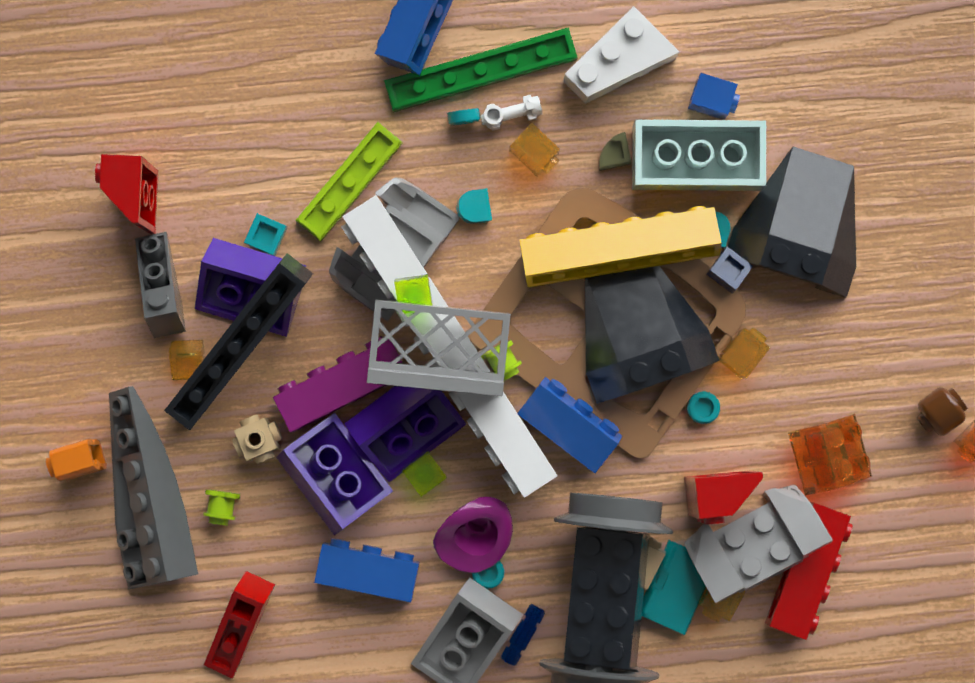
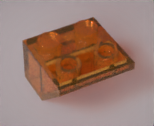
[788,414,872,496]

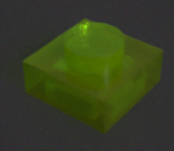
[394,274,433,314]
[402,452,447,497]

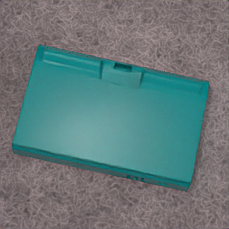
[642,539,706,635]

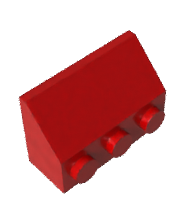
[95,154,159,234]
[684,471,763,524]

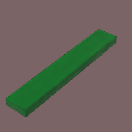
[384,27,578,113]

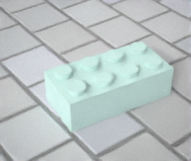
[632,120,766,191]

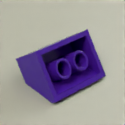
[194,238,306,337]
[344,386,467,482]
[276,413,393,536]

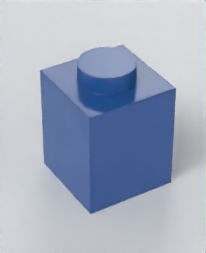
[688,73,740,120]

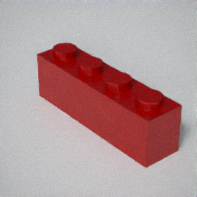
[765,502,853,640]

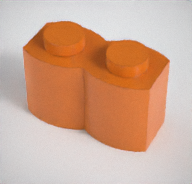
[46,439,107,482]

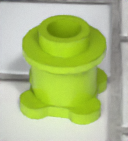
[481,340,522,381]
[203,490,240,526]

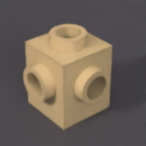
[232,414,282,464]

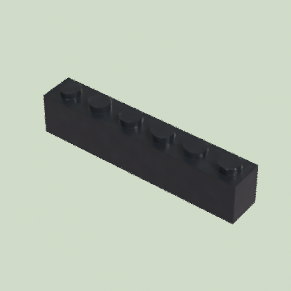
[164,253,313,430]

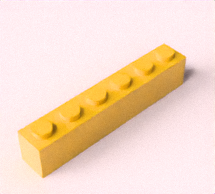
[520,206,722,287]

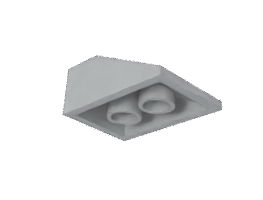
[411,577,523,683]

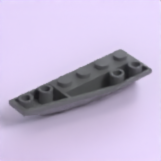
[109,386,198,590]

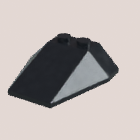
[727,147,856,298]
[585,266,720,404]

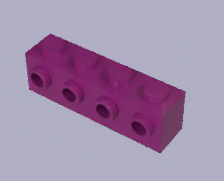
[273,336,403,432]

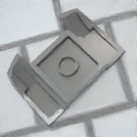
[329,177,460,322]
[685,485,833,603]

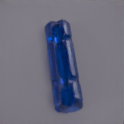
[501,604,545,666]

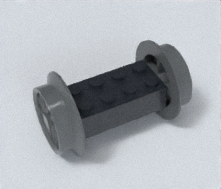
[539,493,673,683]

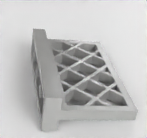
[367,300,511,396]

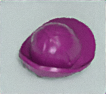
[433,497,513,573]

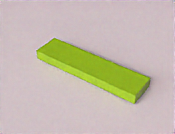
[295,122,403,242]

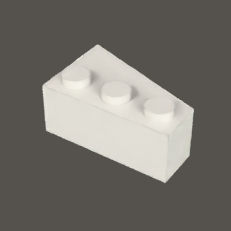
[563,6,679,104]

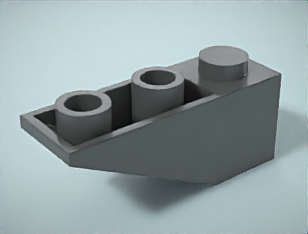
[135,232,186,338]

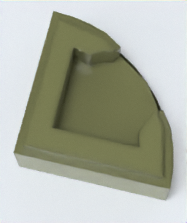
[599,132,632,171]

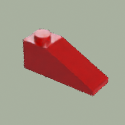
[204,571,276,679]

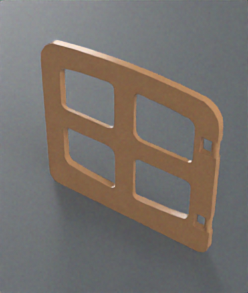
[469,188,746,458]

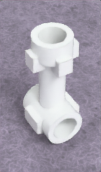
[481,95,542,131]

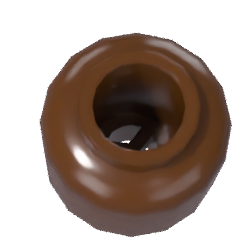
[916,387,968,436]

